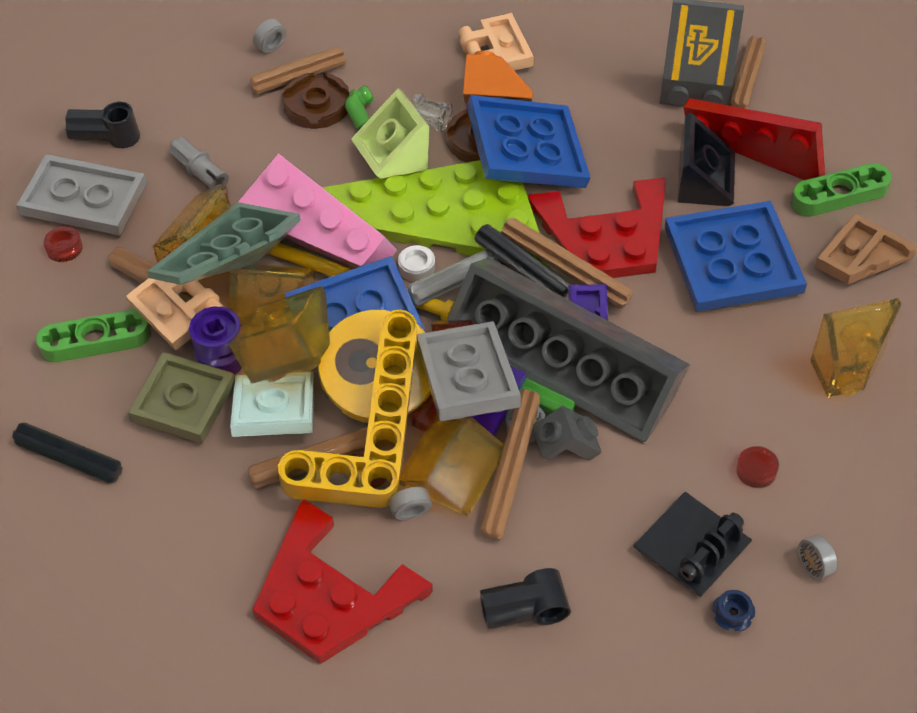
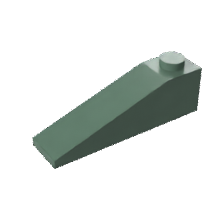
[147,202,301,285]

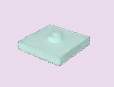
[230,372,315,437]

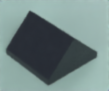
[678,112,735,206]

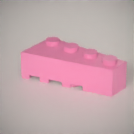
[238,153,397,269]

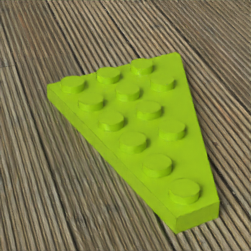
[322,160,548,267]

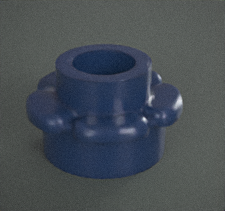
[712,590,755,632]

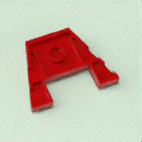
[528,177,666,278]
[252,499,433,664]

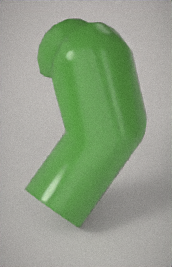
[345,85,374,131]

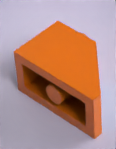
[463,51,533,104]

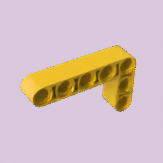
[278,310,417,508]

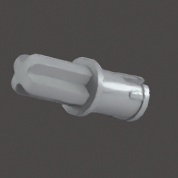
[169,137,229,192]

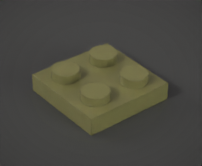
[128,352,235,444]

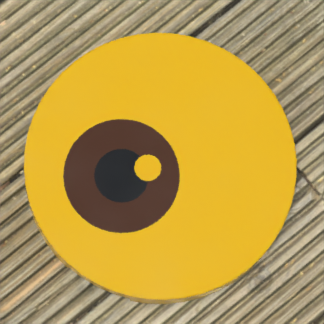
[318,310,431,423]

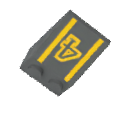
[660,0,744,106]

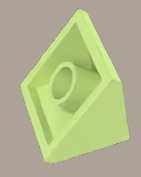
[351,88,430,179]

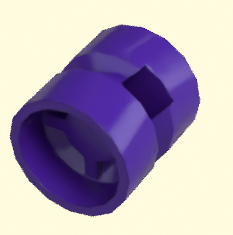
[189,306,247,375]

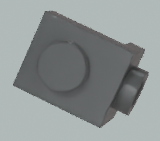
[533,406,602,461]

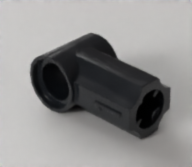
[65,101,140,148]
[480,568,571,629]

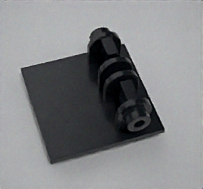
[634,492,752,597]

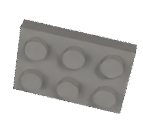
[16,154,147,236]
[417,321,521,422]

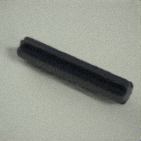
[474,224,570,298]
[12,422,123,483]

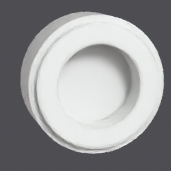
[398,245,435,282]

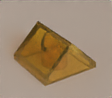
[228,264,315,332]
[399,414,504,517]

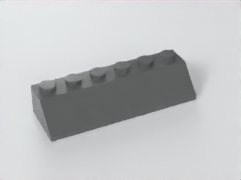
[443,258,690,442]

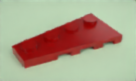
[683,98,825,180]

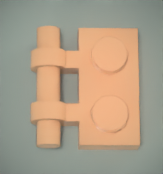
[459,13,534,71]
[126,278,224,351]

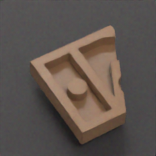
[815,213,917,285]

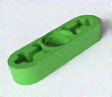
[791,163,892,216]
[36,310,151,362]

